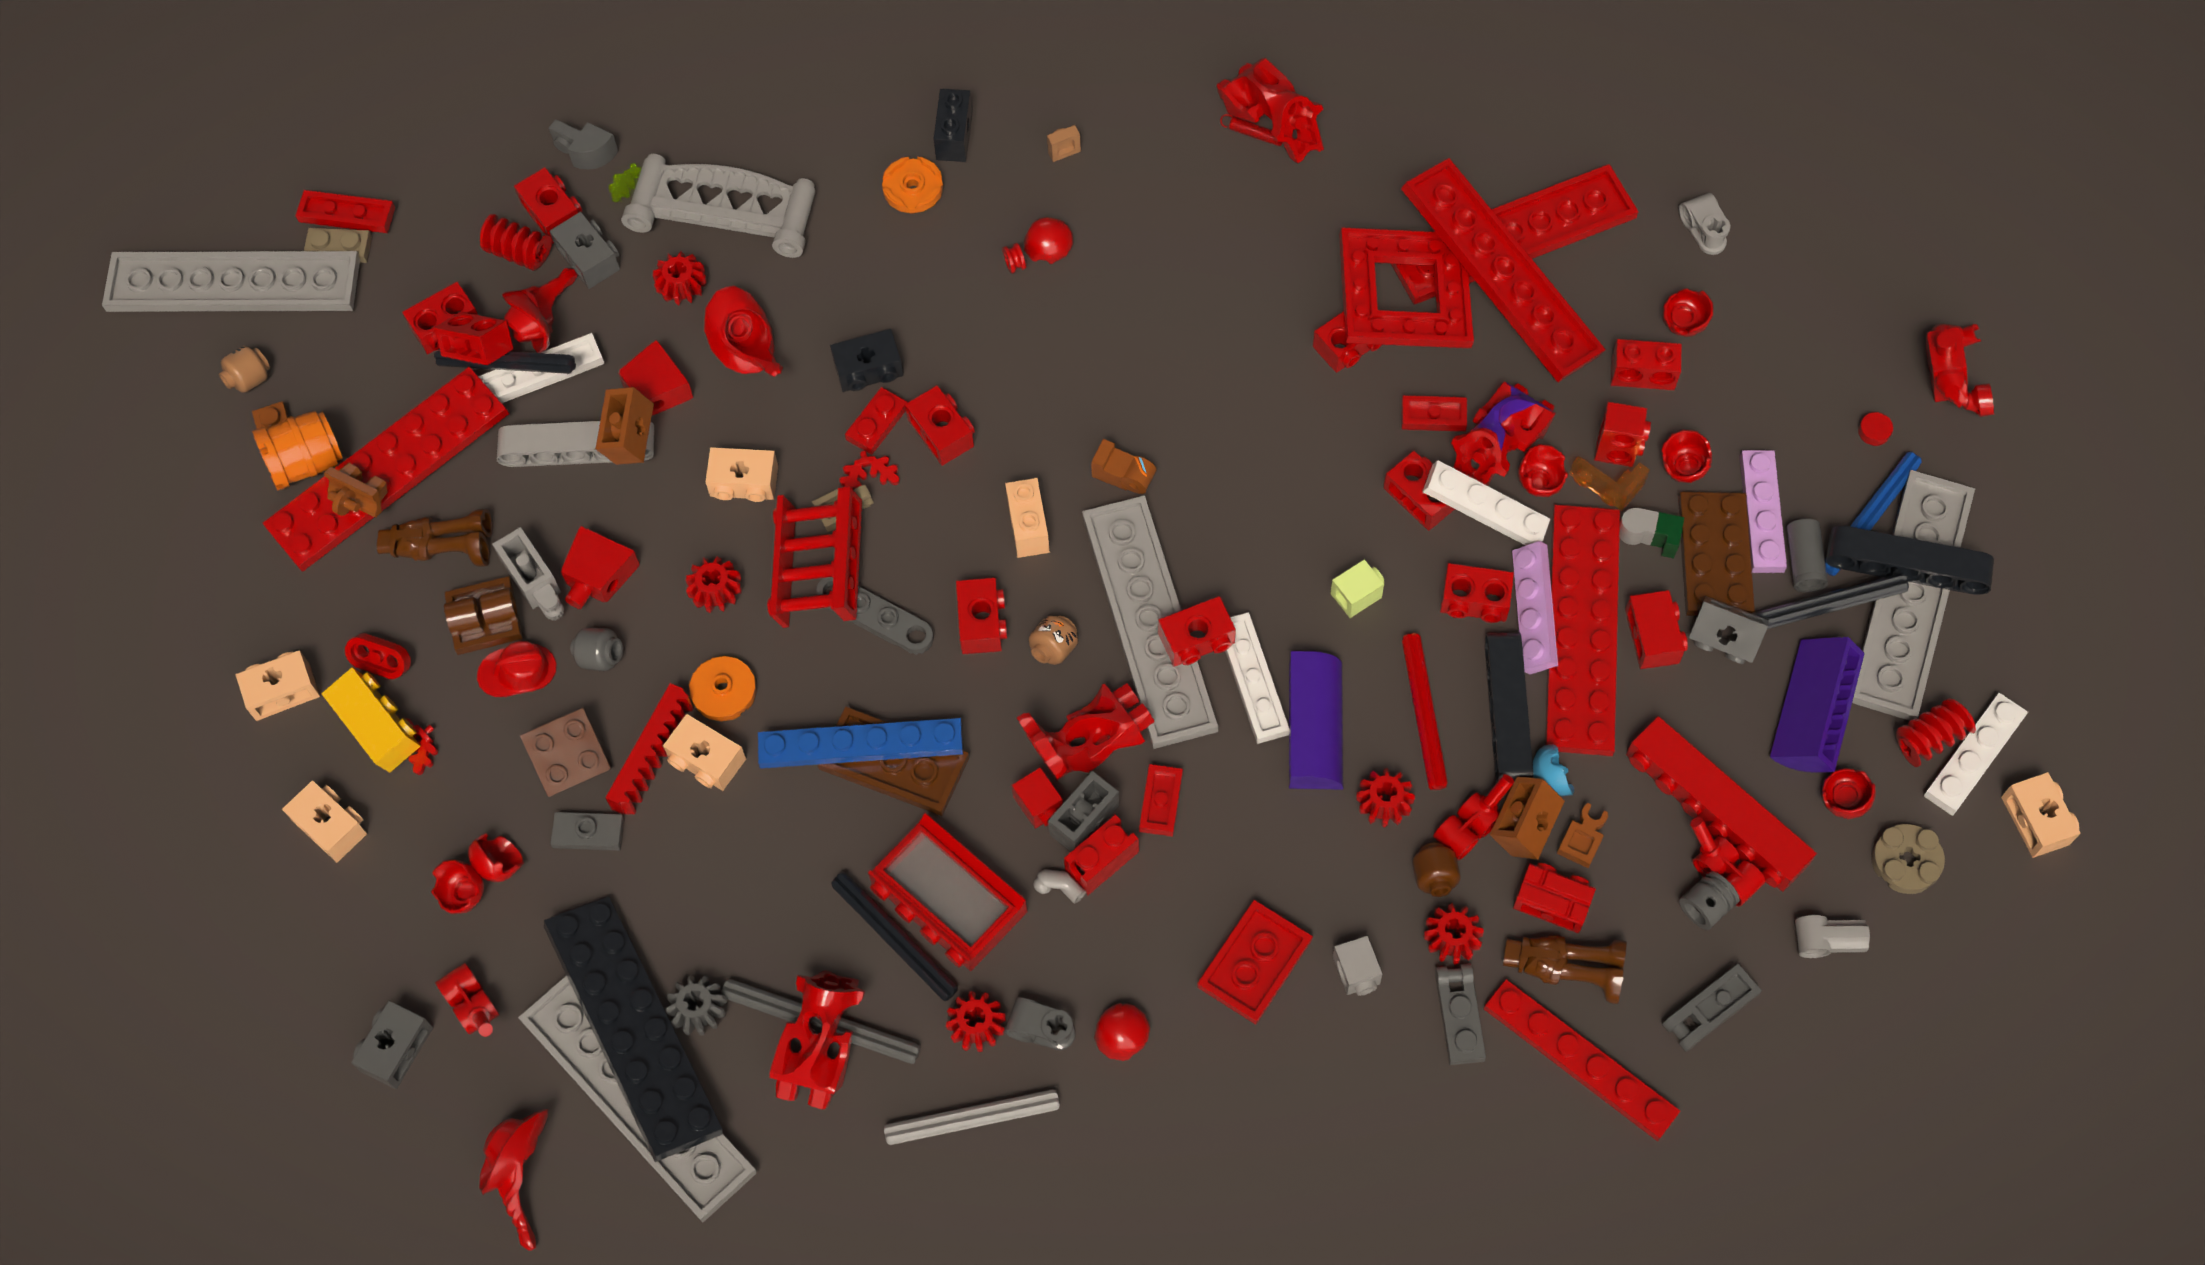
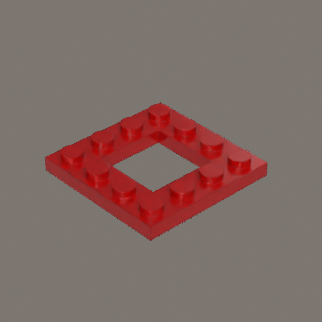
[1339,228,1474,348]

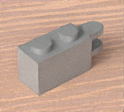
[492,527,564,621]

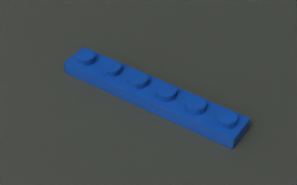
[758,718,963,769]

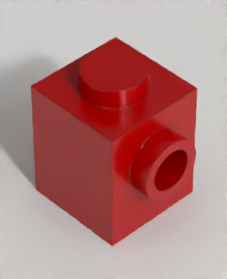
[1011,768,1063,829]

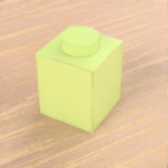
[1331,559,1384,618]

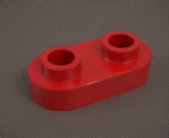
[345,633,411,679]

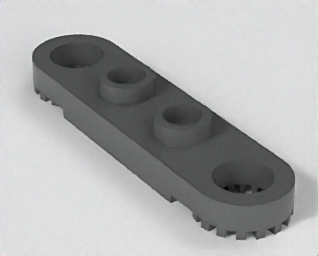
[816,577,934,655]

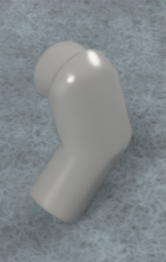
[1033,869,1086,904]

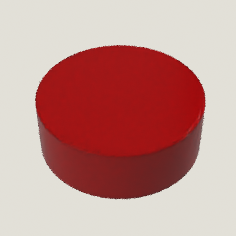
[1858,412,1893,446]

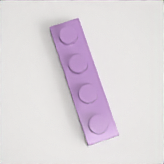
[1739,450,1787,573]
[1512,541,1558,675]

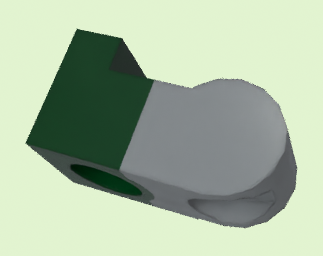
[1619,508,1685,559]

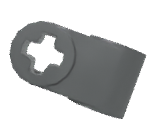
[1005,998,1075,1050]

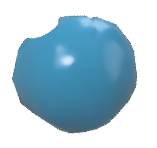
[1533,744,1574,797]

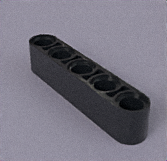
[1826,526,1994,595]
[1485,632,1533,788]

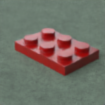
[1197,900,1313,1025]

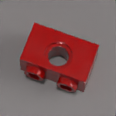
[514,167,583,244]
[905,386,975,466]
[956,578,1007,654]
[1158,596,1236,667]

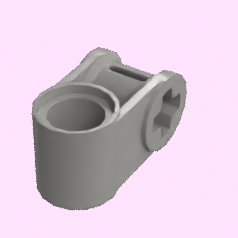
[1679,193,1731,255]

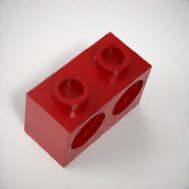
[402,282,478,355]
[1313,311,1382,373]
[434,312,513,365]
[1611,339,1682,390]
[1594,402,1651,467]
[1384,451,1455,531]
[1440,563,1514,623]

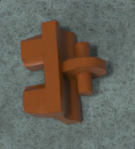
[324,463,387,518]

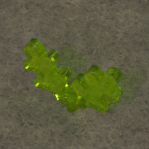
[609,163,641,202]

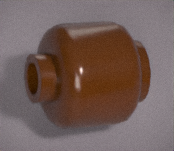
[1412,843,1461,897]

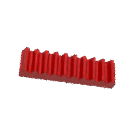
[605,683,694,815]

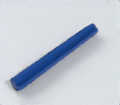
[1825,452,1922,576]

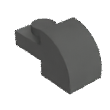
[549,119,618,170]

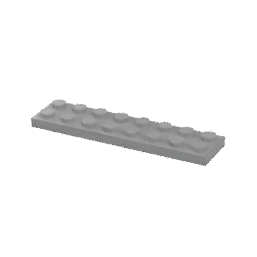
[102,251,360,312]
[1852,470,1975,721]
[1082,495,1218,749]
[518,975,757,1223]

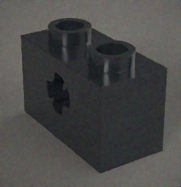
[933,89,973,162]
[830,329,903,392]

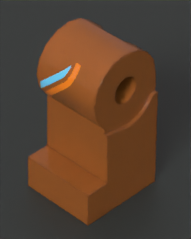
[1091,439,1157,494]

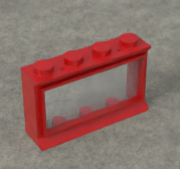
[868,813,1027,971]

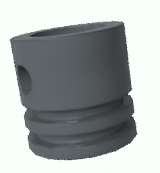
[1679,871,1740,930]

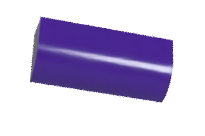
[1770,637,1865,773]
[1289,651,1343,790]

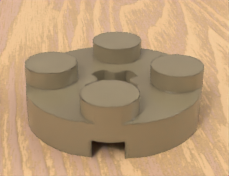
[1872,824,1945,894]

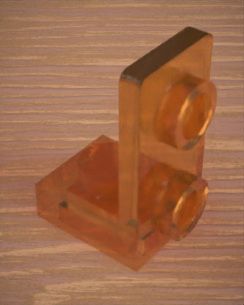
[1570,456,1650,511]

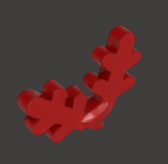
[839,451,900,490]
[406,718,438,775]

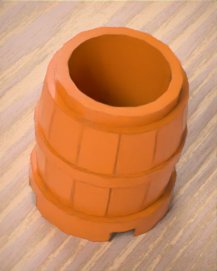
[252,411,343,491]

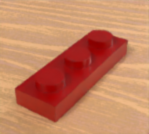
[295,190,395,234]

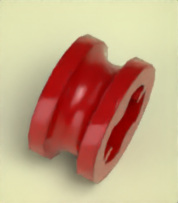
[1002,242,1026,274]

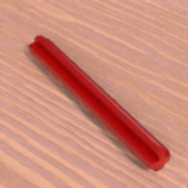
[1402,633,1448,790]

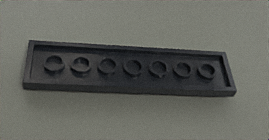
[544,897,722,1162]

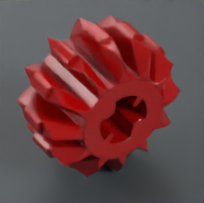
[653,250,707,306]
[685,556,742,613]
[1356,768,1415,828]
[1423,903,1484,965]
[946,991,1006,1052]

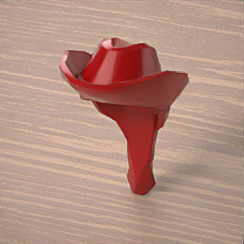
[502,268,578,353]
[704,285,783,377]
[479,1109,548,1251]

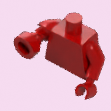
[1926,323,1994,417]

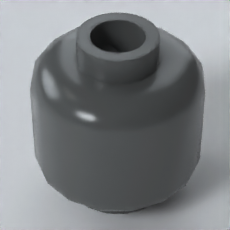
[570,627,623,671]

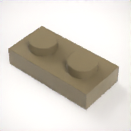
[304,228,372,263]

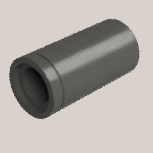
[1786,519,1828,592]

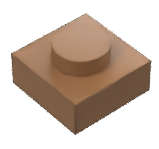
[1047,125,1081,162]

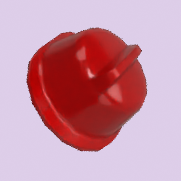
[477,641,557,697]

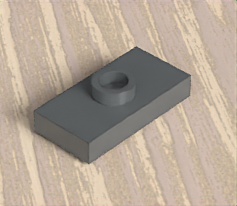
[551,812,624,851]

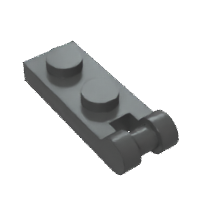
[1435,963,1486,1065]
[1662,964,1762,1052]

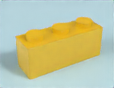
[321,667,420,773]

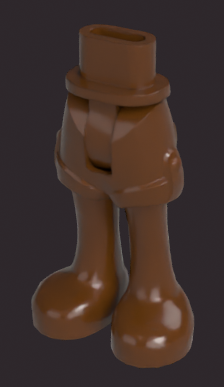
[377,509,493,567]
[1503,935,1627,1004]

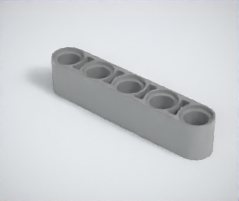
[497,421,654,467]

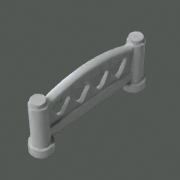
[621,154,815,258]

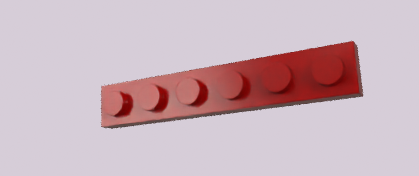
[1484,979,1680,1142]

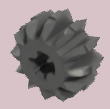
[666,975,727,1036]

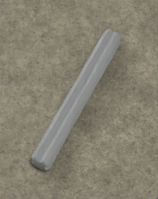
[884,1089,1060,1145]

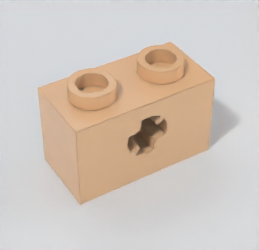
[705,448,778,502]
[1005,478,1050,558]
[235,650,320,721]
[663,714,746,791]
[2001,772,2081,858]
[282,780,367,863]

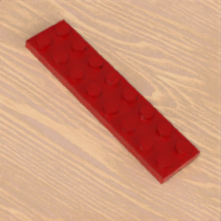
[1401,158,1606,383]
[1391,164,1639,305]
[262,367,509,572]
[1545,505,1620,756]

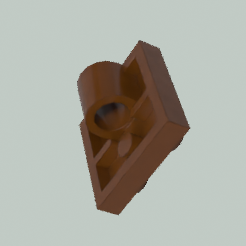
[520,708,611,797]

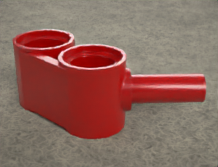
[1433,774,1515,861]
[1690,817,1766,907]
[435,962,500,1037]

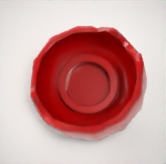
[1024,217,1073,264]
[1663,288,1713,337]
[1662,430,1712,483]
[1518,444,1568,497]
[1821,768,1876,820]
[468,833,524,882]
[431,860,484,914]
[1094,1003,1151,1061]

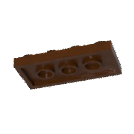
[1678,492,1755,616]
[818,706,969,816]

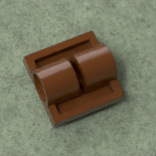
[444,576,523,655]

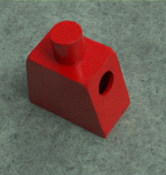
[618,340,693,416]
[561,526,640,609]

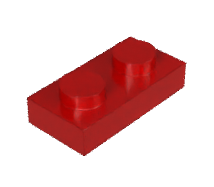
[845,387,907,455]
[1402,395,1467,432]
[1139,764,1183,837]

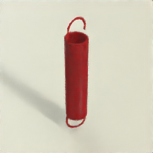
[1220,114,1285,147]

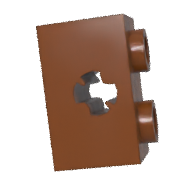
[595,387,654,465]
[1490,777,1565,860]

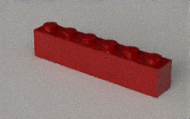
[1626,716,1817,892]

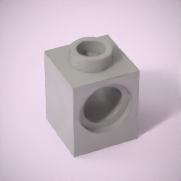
[1333,936,1383,996]

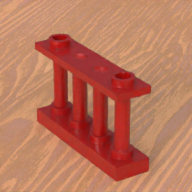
[767,486,862,628]

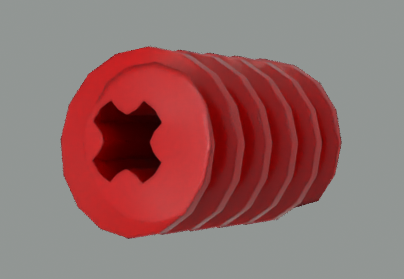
[480,213,552,271]
[1896,698,1976,767]

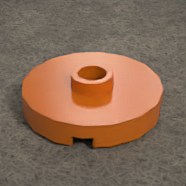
[882,157,943,213]
[689,656,757,722]

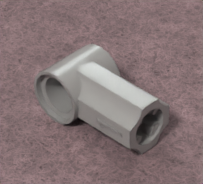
[1795,915,1870,958]

